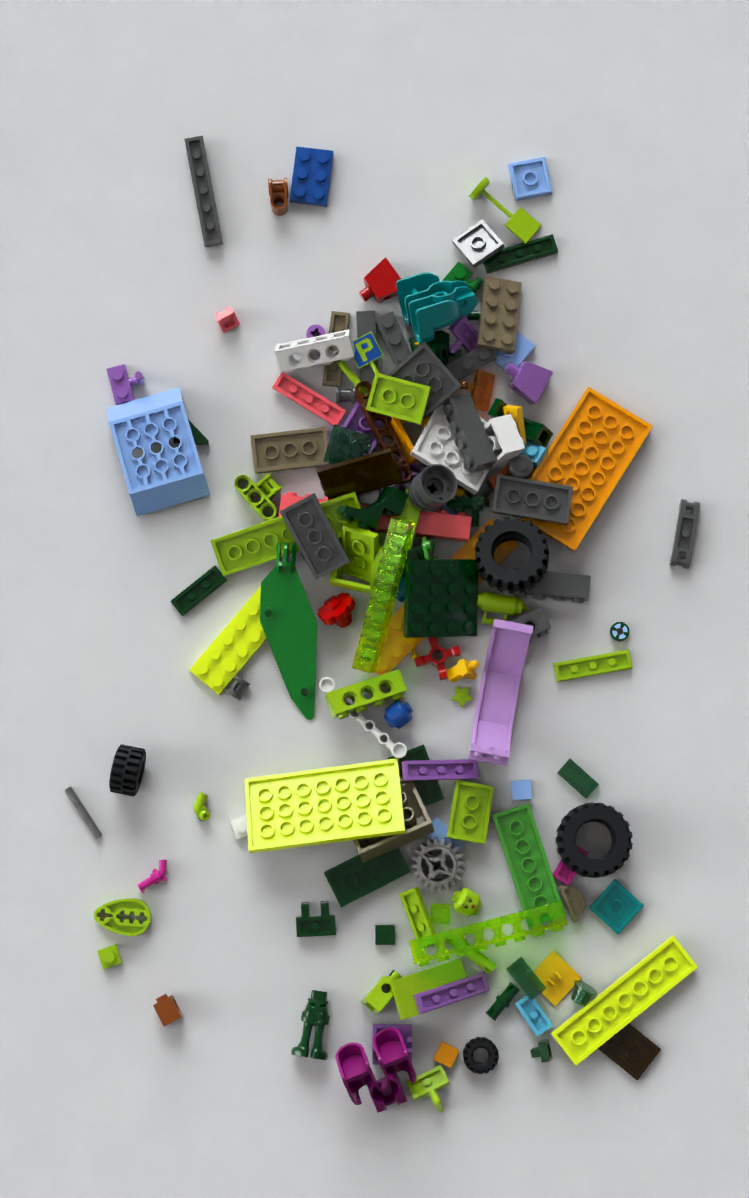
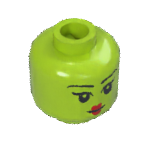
[452,888,482,917]

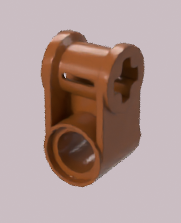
[268,178,288,216]

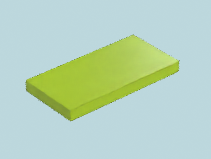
[390,958,466,1020]

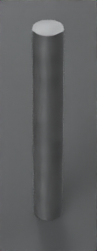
[65,787,102,839]

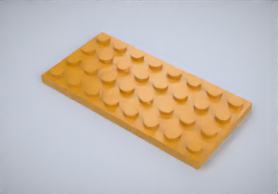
[522,387,653,552]

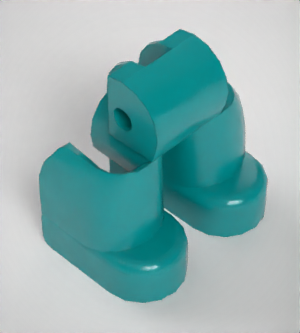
[396,272,477,344]

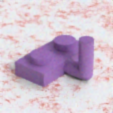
[448,316,478,354]
[106,364,145,405]

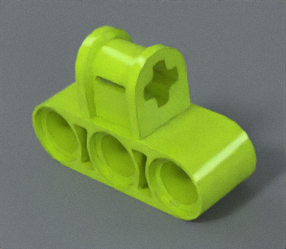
[234,473,283,521]

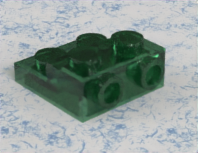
[324,424,372,464]

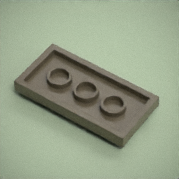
[476,276,522,354]
[250,427,330,474]

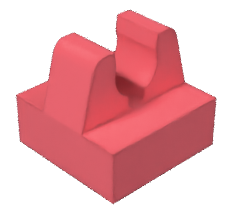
[215,307,240,333]

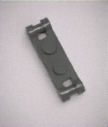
[669,499,700,569]

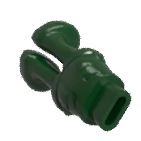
[291,990,330,1060]

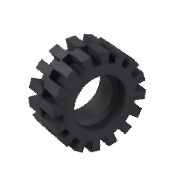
[463,1037,499,1074]

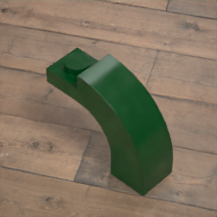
[487,398,553,447]

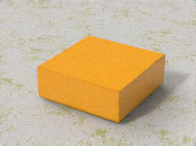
[433,1041,459,1068]

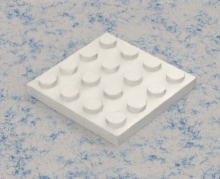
[410,401,489,495]

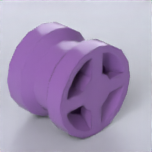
[306,325,325,338]

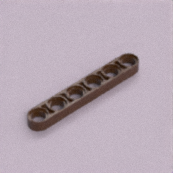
[354,381,412,484]

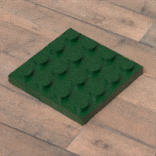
[404,559,479,638]

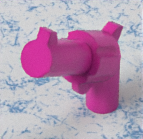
[137,860,167,893]

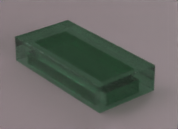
[557,758,599,799]
[506,957,546,1001]

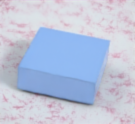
[511,779,532,801]

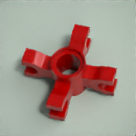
[414,637,461,681]

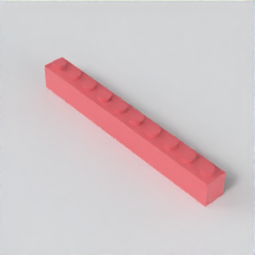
[278,492,472,542]

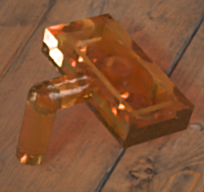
[458,369,496,412]

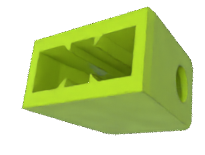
[361,970,402,1014]

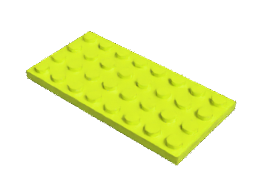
[245,758,406,854]

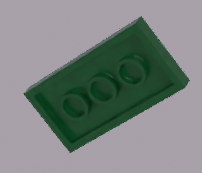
[324,847,411,907]

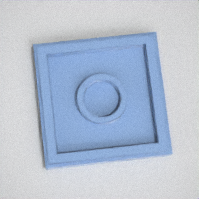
[508,157,552,201]

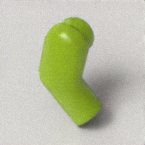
[193,792,210,821]

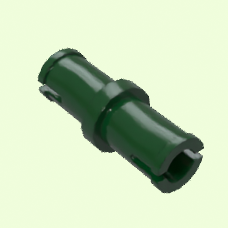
[485,982,520,1021]

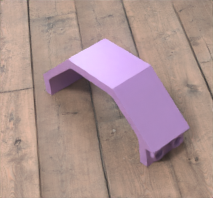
[468,619,533,766]

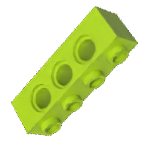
[325,669,407,720]

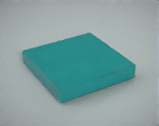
[589,879,644,935]

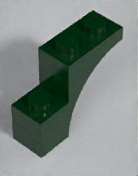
[336,486,409,530]

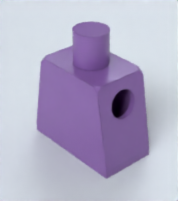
[504,361,553,405]

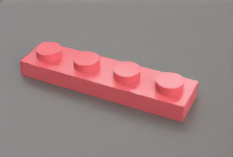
[272,372,347,428]

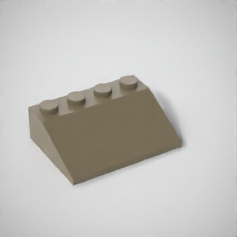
[353,777,434,863]

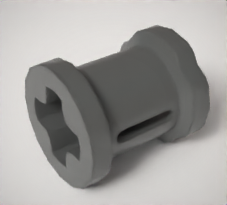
[336,386,356,404]
[225,675,250,700]

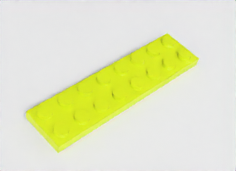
[551,936,698,1066]

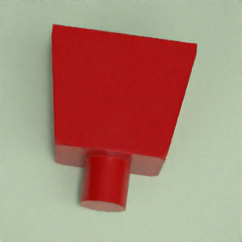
[359,257,401,303]

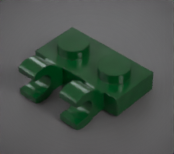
[296,901,336,937]

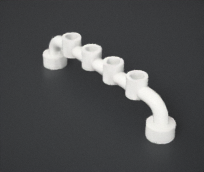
[319,677,407,759]

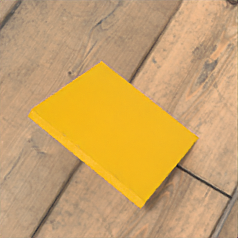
[527,950,582,1006]

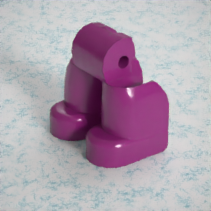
[335,1028,417,1113]

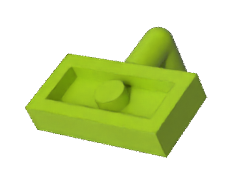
[406,1065,450,1112]

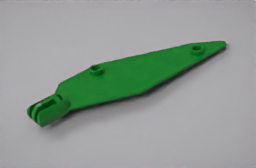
[260,542,317,720]

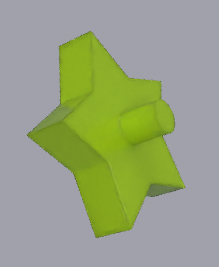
[451,686,473,708]

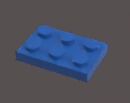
[290,146,334,207]

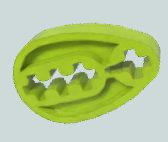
[94,898,151,936]

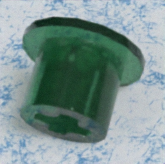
[571,980,597,1006]

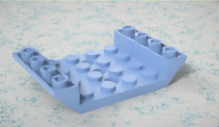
[106,387,210,516]

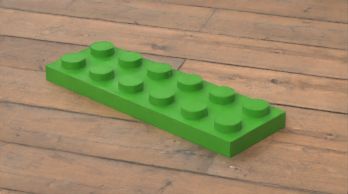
[492,803,565,927]

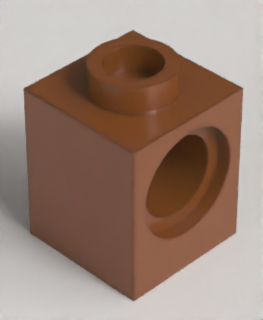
[153,994,183,1026]

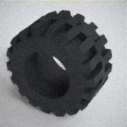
[109,744,146,797]

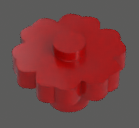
[318,593,356,628]

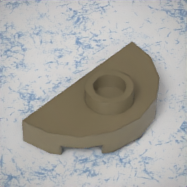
[558,885,586,923]

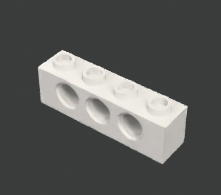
[275,329,355,373]

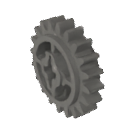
[411,837,466,892]

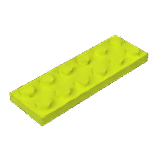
[190,586,267,695]

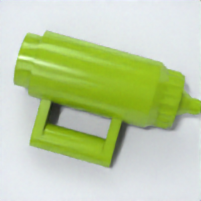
[477,591,529,626]

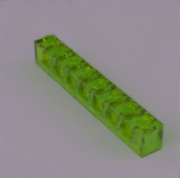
[352,517,415,673]
[408,901,568,967]

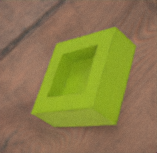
[97,944,123,970]

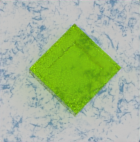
[430,903,450,924]

